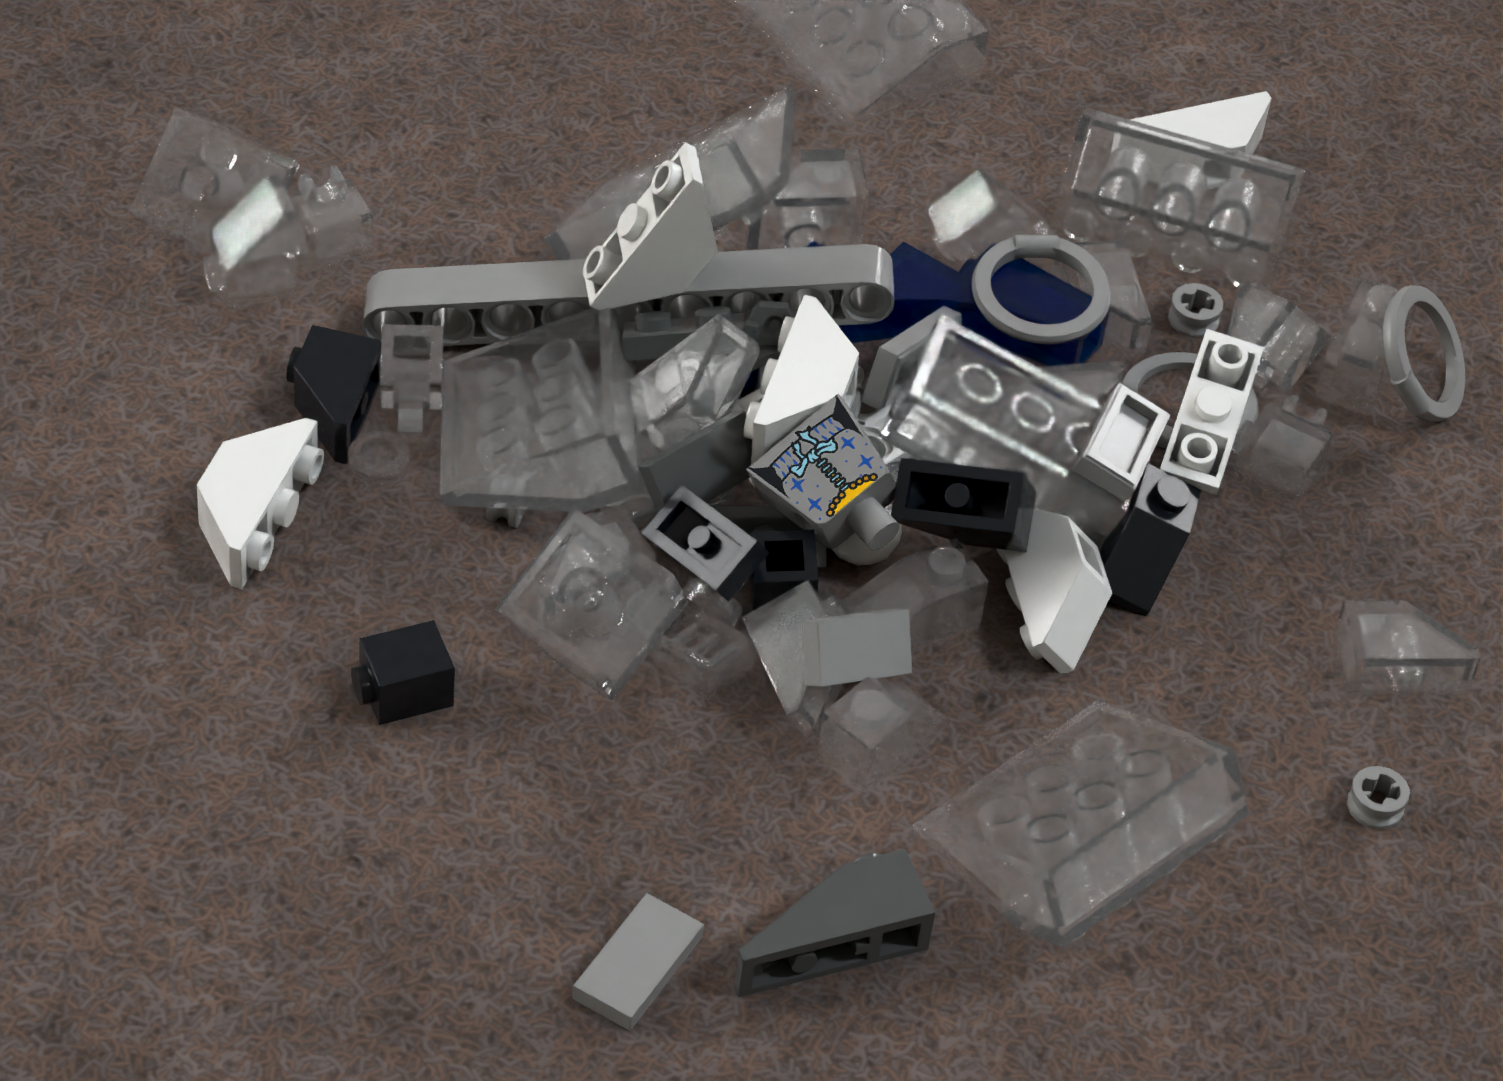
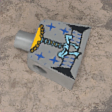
[746,394,900,551]

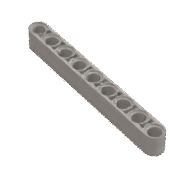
[362,244,895,349]

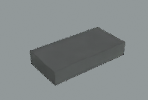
[638,411,752,513]

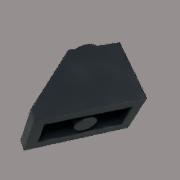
[286,325,382,464]
[891,458,1036,552]
[1100,463,1201,616]

